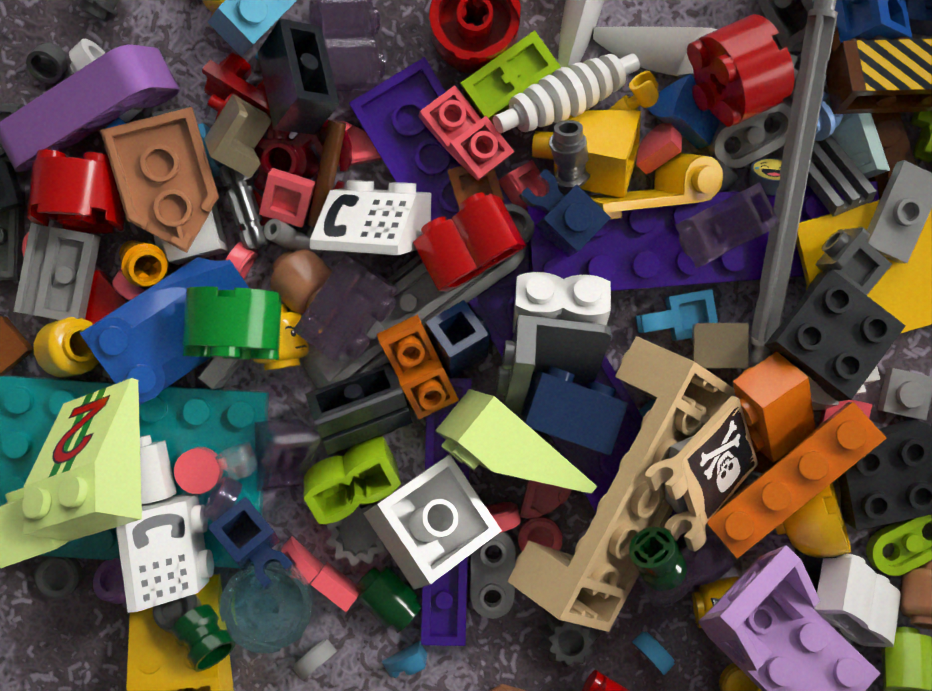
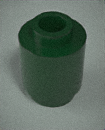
[356,566,422,633]

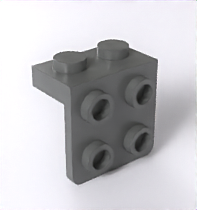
[496,315,611,414]

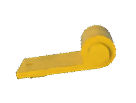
[589,153,723,219]

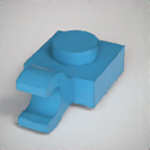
[635,289,718,341]

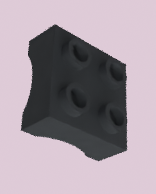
[765,268,906,401]
[838,419,932,531]

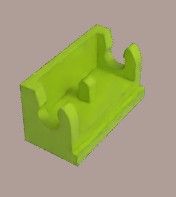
[461,30,561,125]

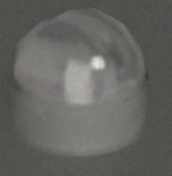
[216,441,257,480]

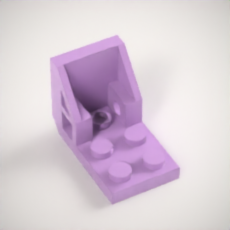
[699,545,880,691]

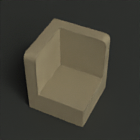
[204,94,272,178]
[690,323,749,368]

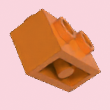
[733,352,815,463]

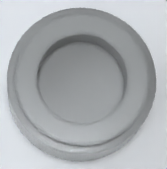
[292,638,337,681]

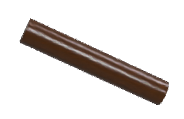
[308,119,346,227]

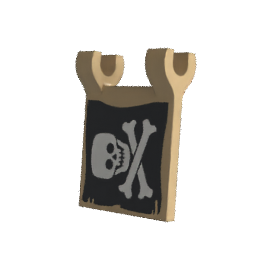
[645,396,758,552]

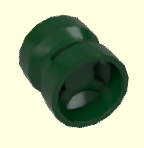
[629,526,687,592]
[171,604,235,672]

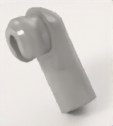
[264,219,326,255]

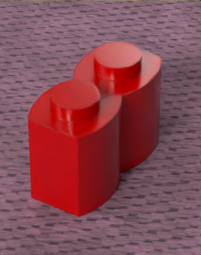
[413,192,526,292]

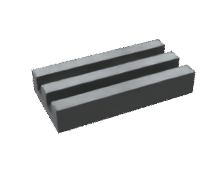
[807,135,877,217]

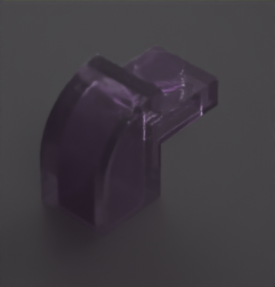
[675,182,780,268]

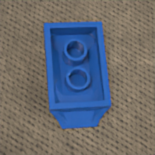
[80,257,249,406]

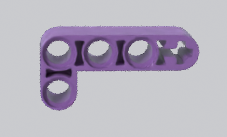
[0,44,180,172]

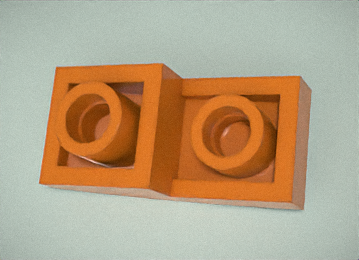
[377,314,459,419]

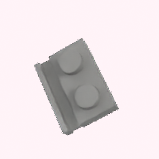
[13,223,101,320]

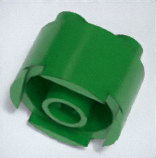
[183,286,282,360]

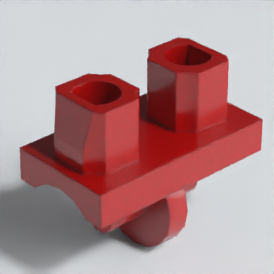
[202,52,272,121]

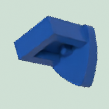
[647,74,720,149]

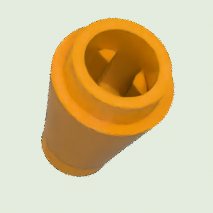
[119,240,168,288]

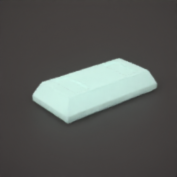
[826,99,890,179]

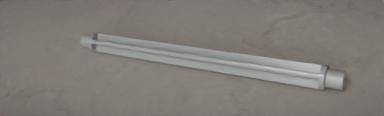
[749,0,838,364]

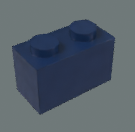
[518,366,628,456]

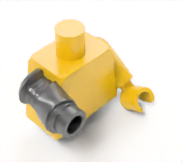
[532,71,659,198]

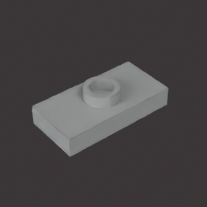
[866,160,932,264]

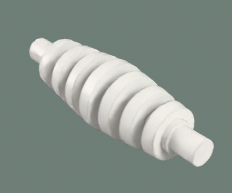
[493,53,640,133]

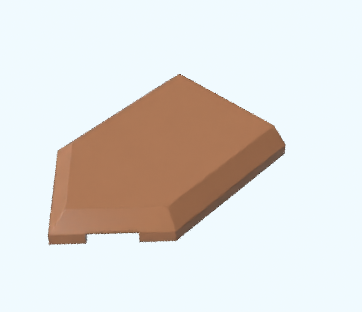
[101,107,219,253]

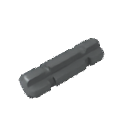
[219,165,269,250]

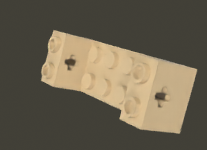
[507,336,735,632]

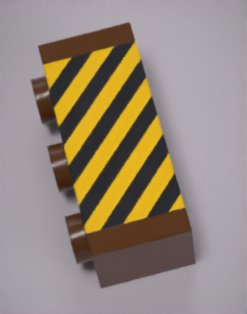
[826,37,932,114]

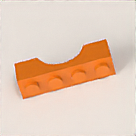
[707,402,887,559]

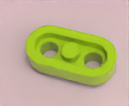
[866,514,932,576]

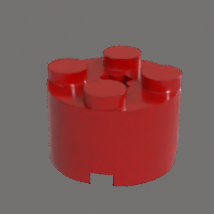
[429,0,521,73]
[687,14,795,127]
[27,149,125,234]

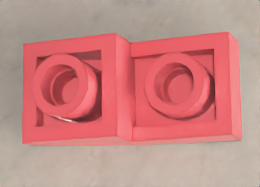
[418,85,514,181]

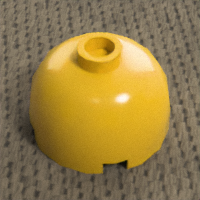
[775,482,851,558]

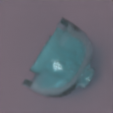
[220,562,314,654]

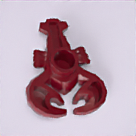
[254,119,352,219]

